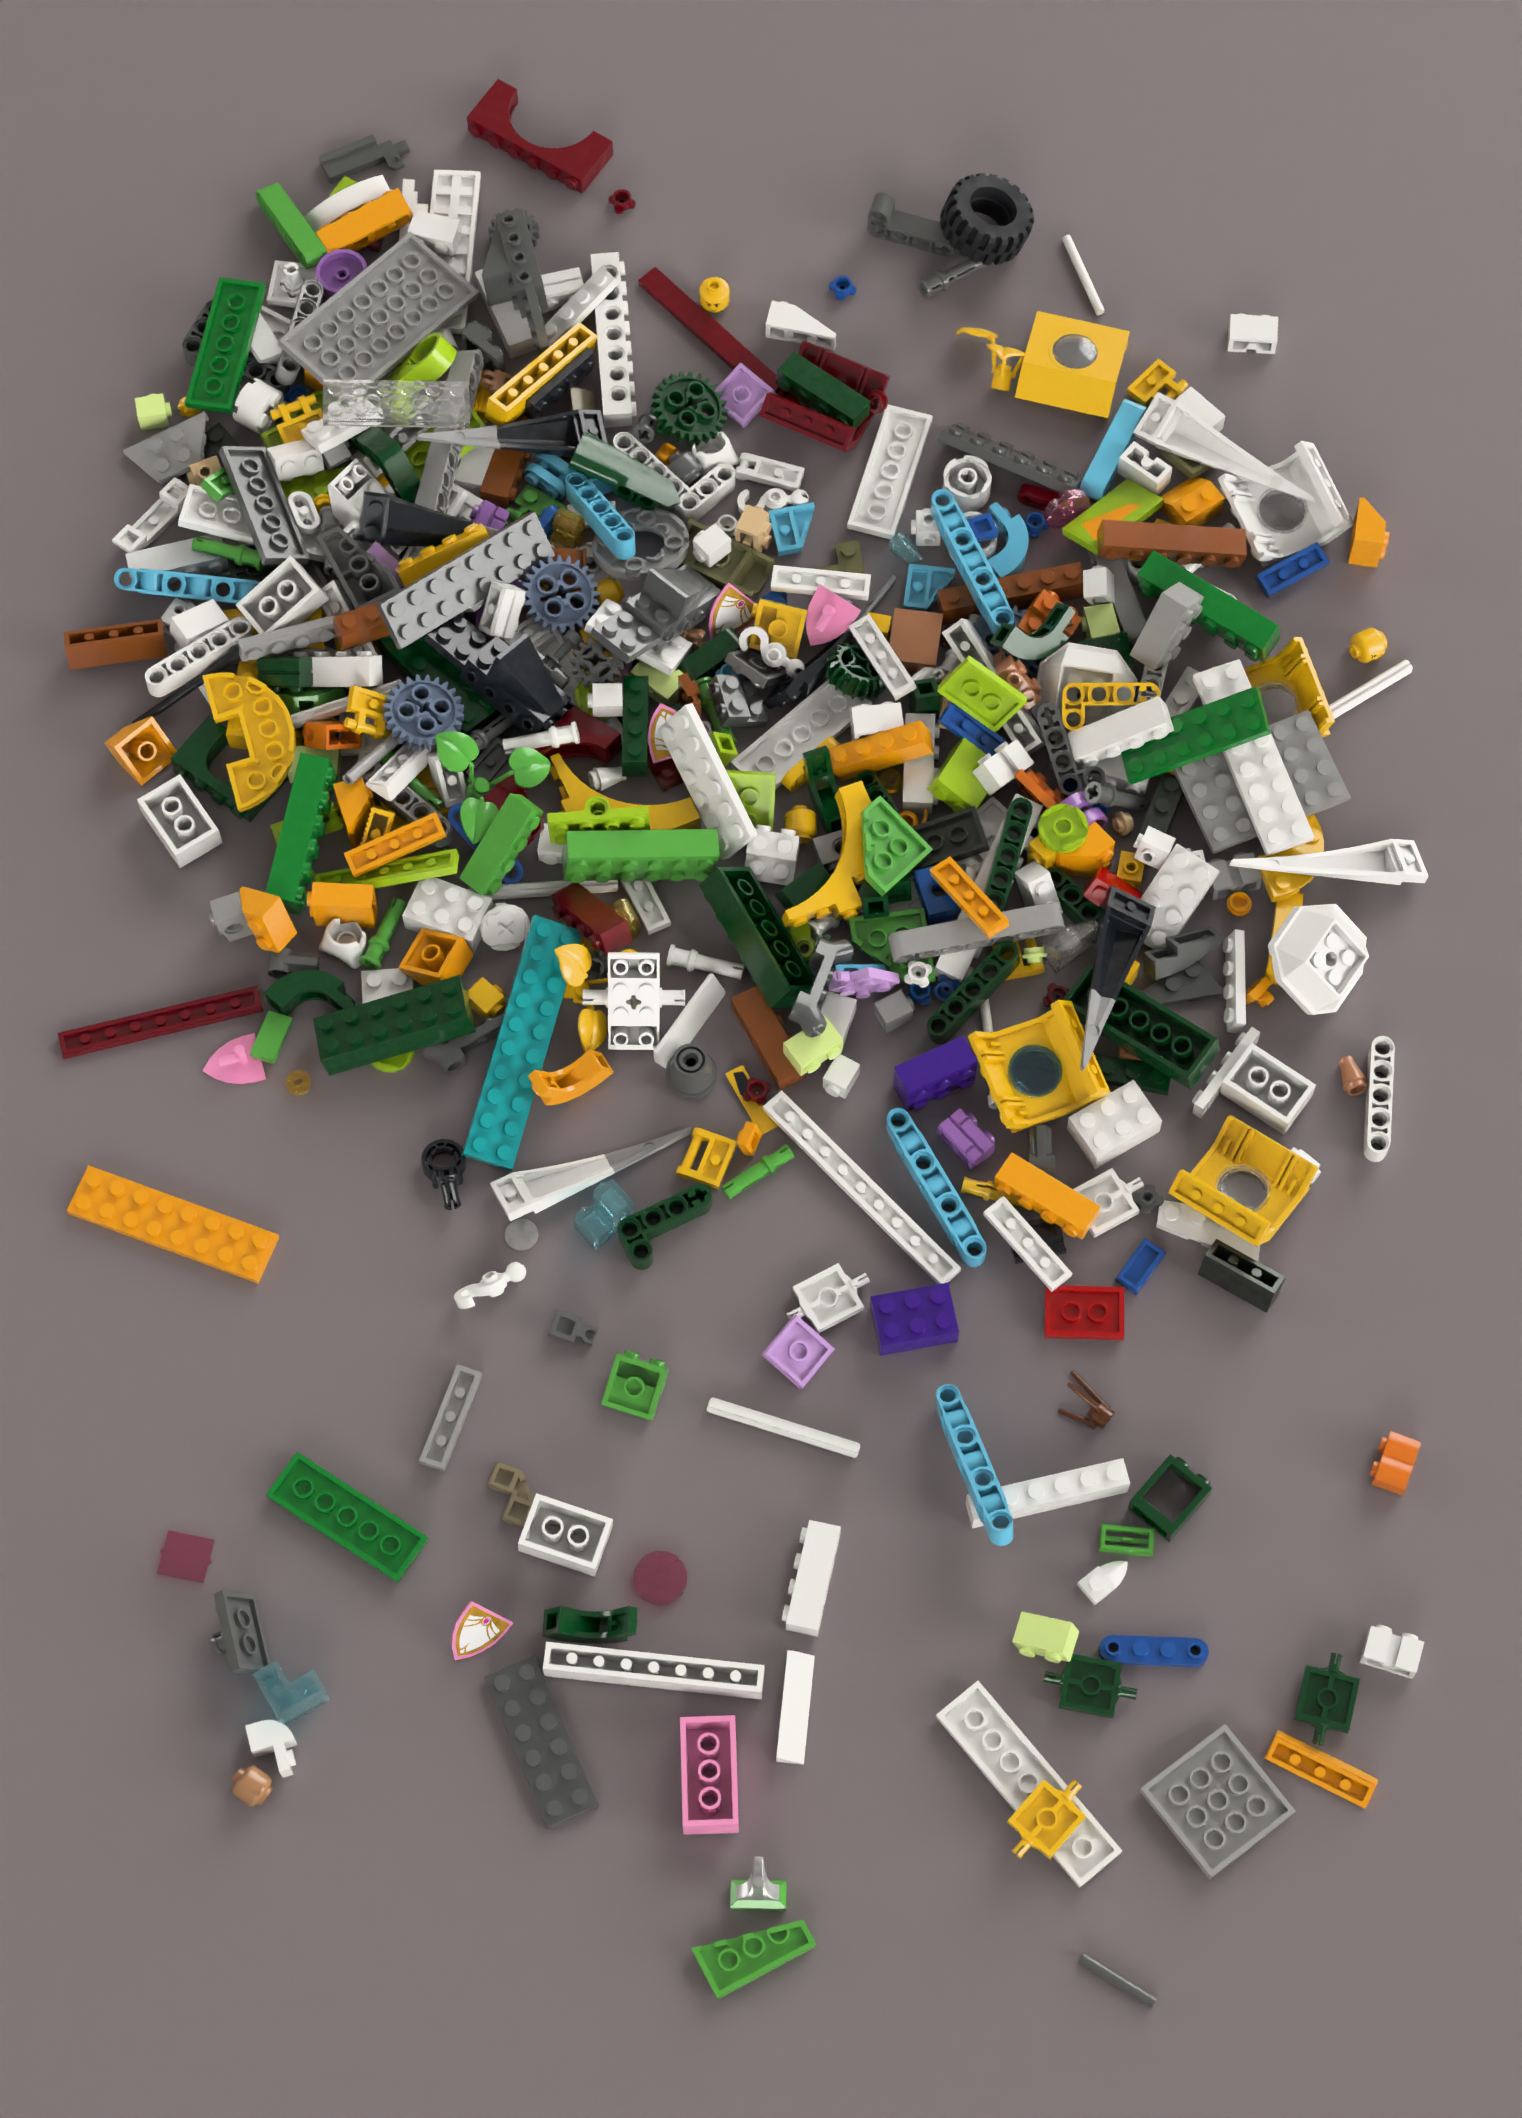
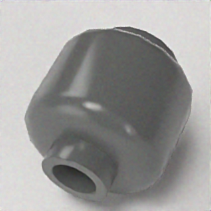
[668,451,703,487]

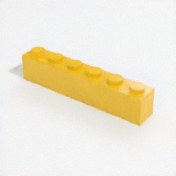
[485,322,597,425]

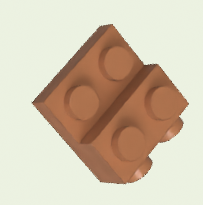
[993,651,1042,712]

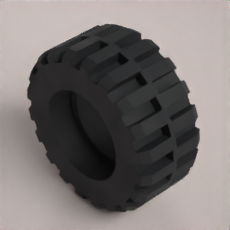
[940,173,1034,265]

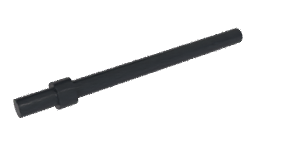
[132,647,241,723]

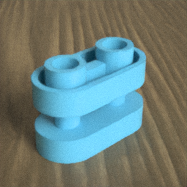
[524,453,574,500]

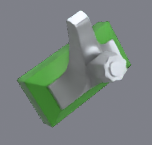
[730,1856,786,1911]

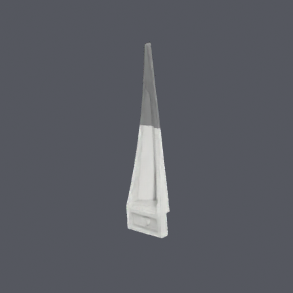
[490,1127,692,1221]

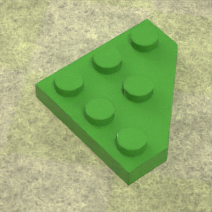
[861,796,933,897]
[849,908,936,985]

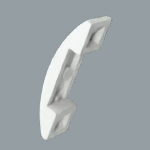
[304,175,390,235]
[112,477,189,553]

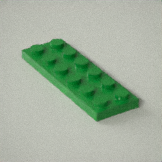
[185,277,266,414]
[1121,686,1271,785]
[266,1452,429,1583]

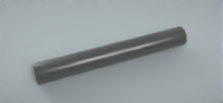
[1079,1953,1157,2008]

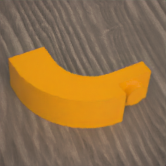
[528,1049,614,1105]

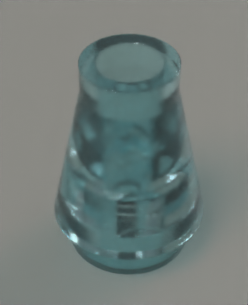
[888,532,923,564]

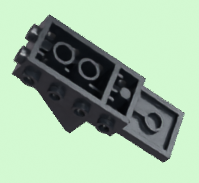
[424,614,572,735]

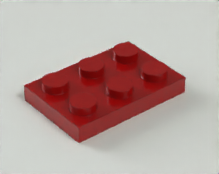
[1044,1285,1124,1341]

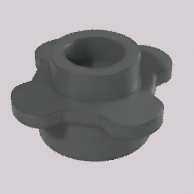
[1133,1185,1164,1214]

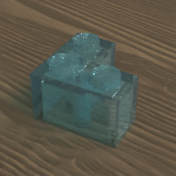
[574,1178,634,1250]
[252,1660,330,1726]

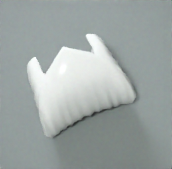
[692,432,739,478]
[318,918,367,969]

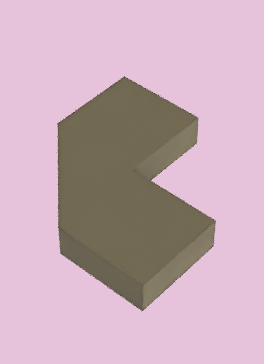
[487,1461,534,1529]

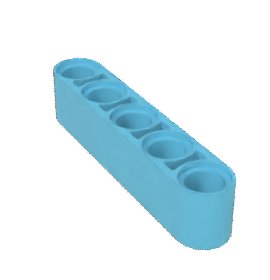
[1079,399,1147,501]

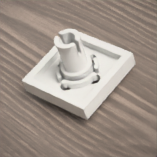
[267,260,317,308]

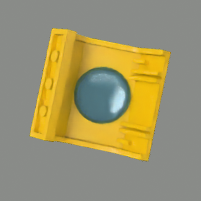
[968,1000,1111,1133]

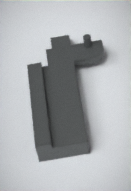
[319,134,410,184]

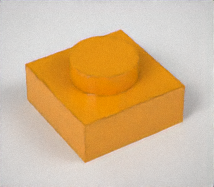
[737,1121,762,1157]

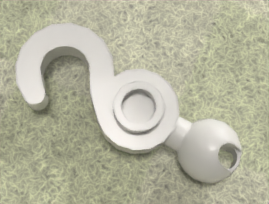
[737,488,809,514]
[739,626,805,677]
[454,1262,526,1309]

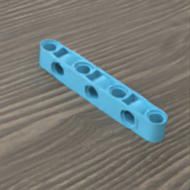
[931,489,1014,635]
[114,568,261,604]
[886,1108,987,1267]
[936,1384,1013,1546]

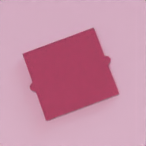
[157,1530,215,1583]

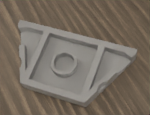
[123,411,209,485]

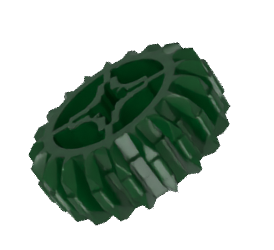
[825,642,886,701]

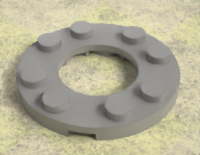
[592,507,690,581]

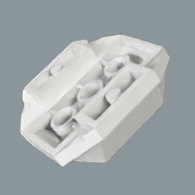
[1031,642,1138,741]
[1268,904,1369,1015]

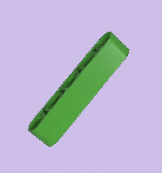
[255,182,327,270]

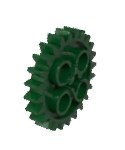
[651,370,728,446]

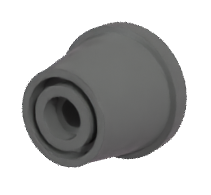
[666,1043,717,1099]

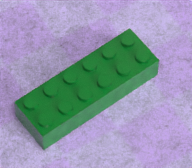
[1137,550,1280,663]
[265,753,338,915]

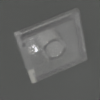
[1037,920,1098,973]

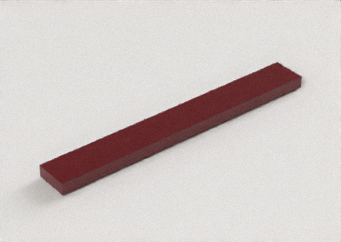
[638,267,780,395]
[58,985,264,1059]

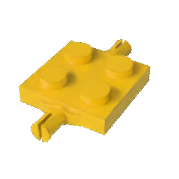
[1007,1779,1086,1860]

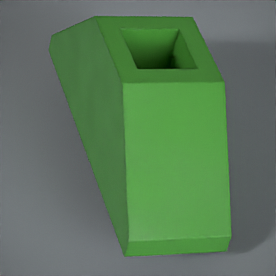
[274,687,346,715]

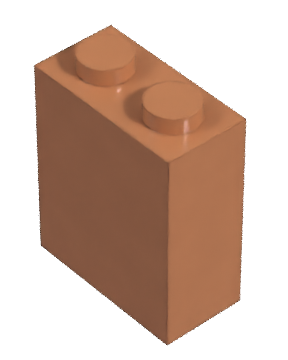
[889,608,943,674]

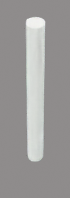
[1062,235,1105,315]

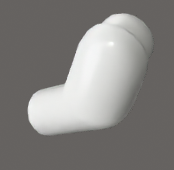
[911,667,945,684]

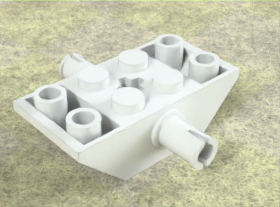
[328,458,407,556]
[582,952,685,1050]

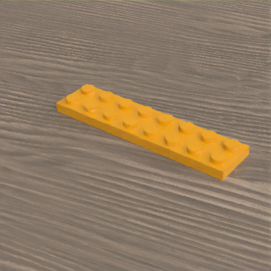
[66,1165,279,1284]

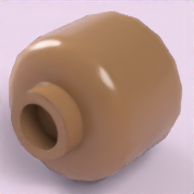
[231,1765,274,1807]

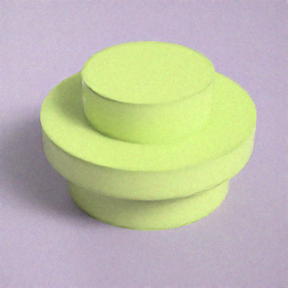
[1022,947,1047,964]

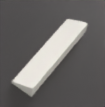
[214,293,282,364]
[366,741,437,801]
[653,973,726,1068]
[776,1650,815,1765]

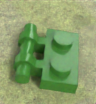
[507,484,568,522]

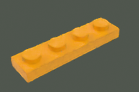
[344,812,447,878]
[929,857,1010,939]

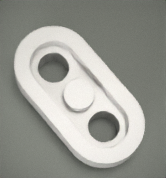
[288,491,320,535]

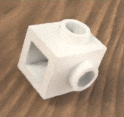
[911,508,941,546]

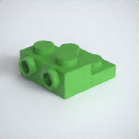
[601,1350,670,1421]

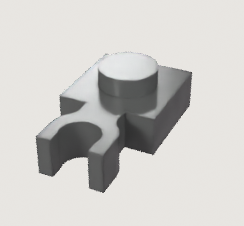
[548,1309,598,1346]

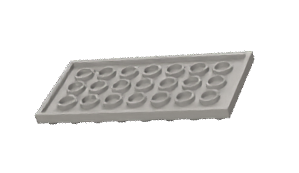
[278,232,479,406]

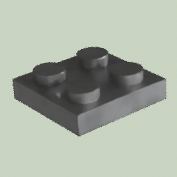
[724,647,788,688]

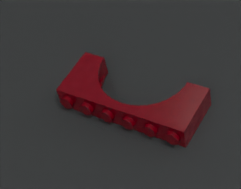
[467,79,613,194]
[483,706,622,845]

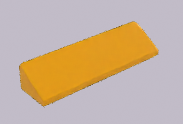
[1264,1730,1378,1809]

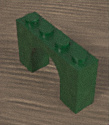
[171,716,288,822]

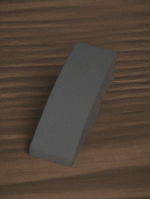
[1143,927,1223,980]

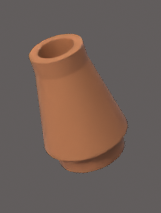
[1338,1056,1368,1096]

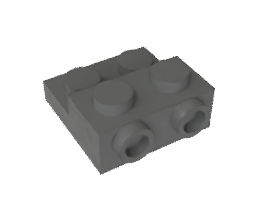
[462,320,505,372]
[708,674,768,727]

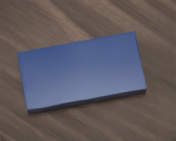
[1115,1238,1166,1295]

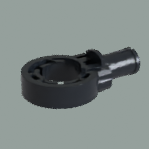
[421,1139,466,1210]

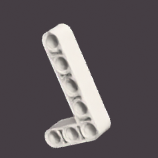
[613,432,735,523]

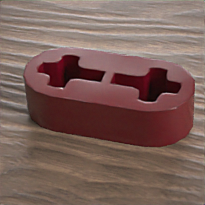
[1017,484,1064,514]

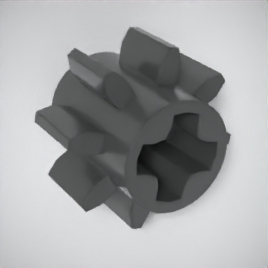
[589,948,608,979]

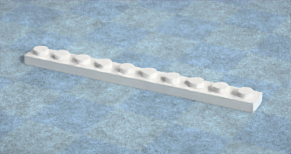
[763,1090,961,1284]

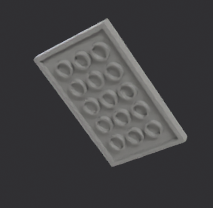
[1173,710,1351,854]

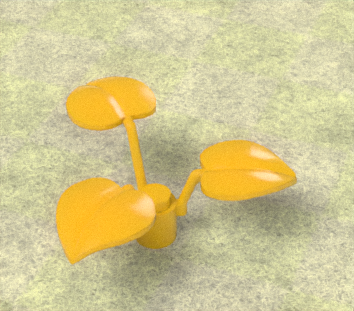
[956,327,1062,391]
[554,944,636,1053]

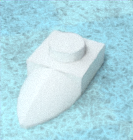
[1077,1561,1128,1605]

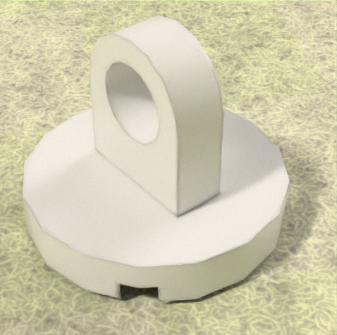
[480,902,530,951]

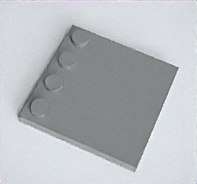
[1139,1724,1296,1880]

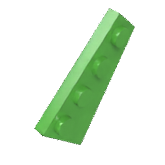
[691,1920,817,2000]

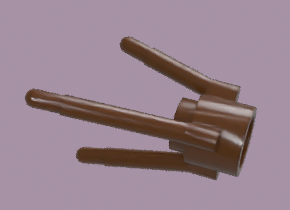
[1058,1371,1115,1429]

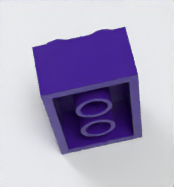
[893,1035,978,1112]
[870,1283,959,1356]

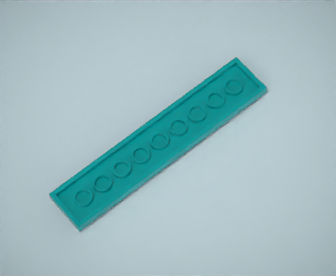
[462,915,581,1171]

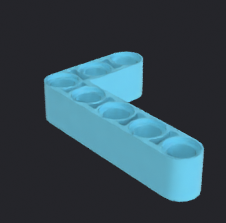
[565,471,636,560]

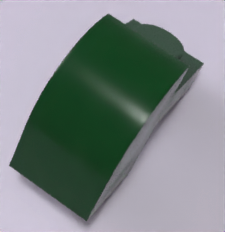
[907,678,941,714]
[861,874,912,919]

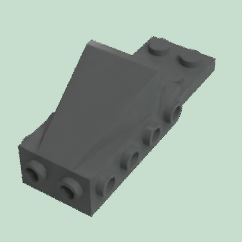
[482,208,549,354]
[590,564,721,664]

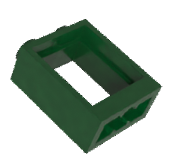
[1128,1454,1212,1542]

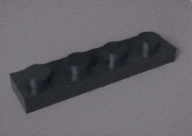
[524,347,594,419]

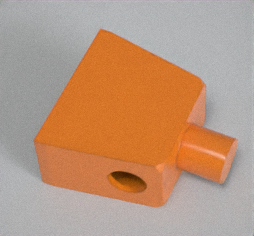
[302,720,362,750]

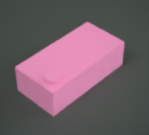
[680,1715,739,1835]

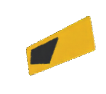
[725,1065,778,1135]

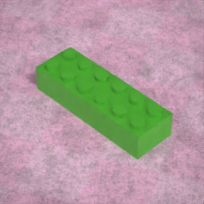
[561,829,720,883]

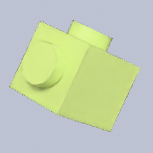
[135,393,173,431]

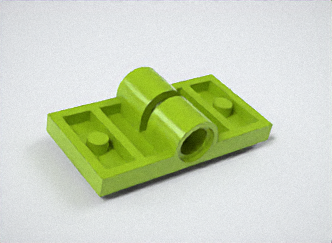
[547,796,650,845]

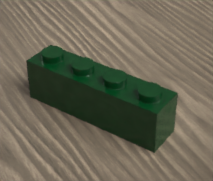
[776,352,871,429]
[622,676,648,777]

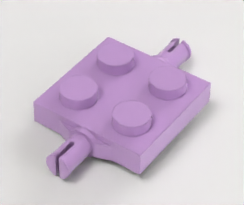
[828,967,900,999]

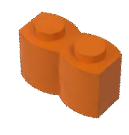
[1369,1431,1421,1496]

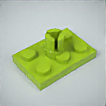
[937,656,1027,732]
[726,770,776,847]

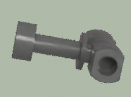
[536,629,584,690]

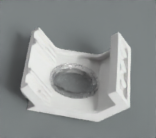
[1218,441,1354,568]

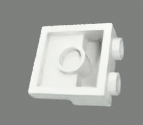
[745,824,801,886]

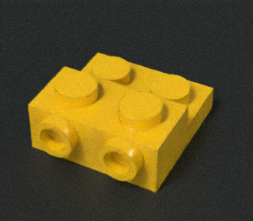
[747,598,808,659]

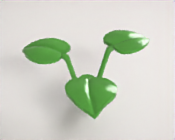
[434,731,551,844]

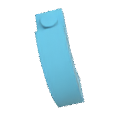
[988,502,1029,578]

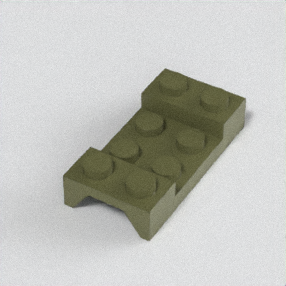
[676,519,775,601]

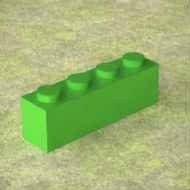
[459,793,544,896]

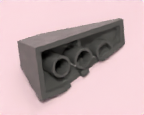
[316,526,401,609]

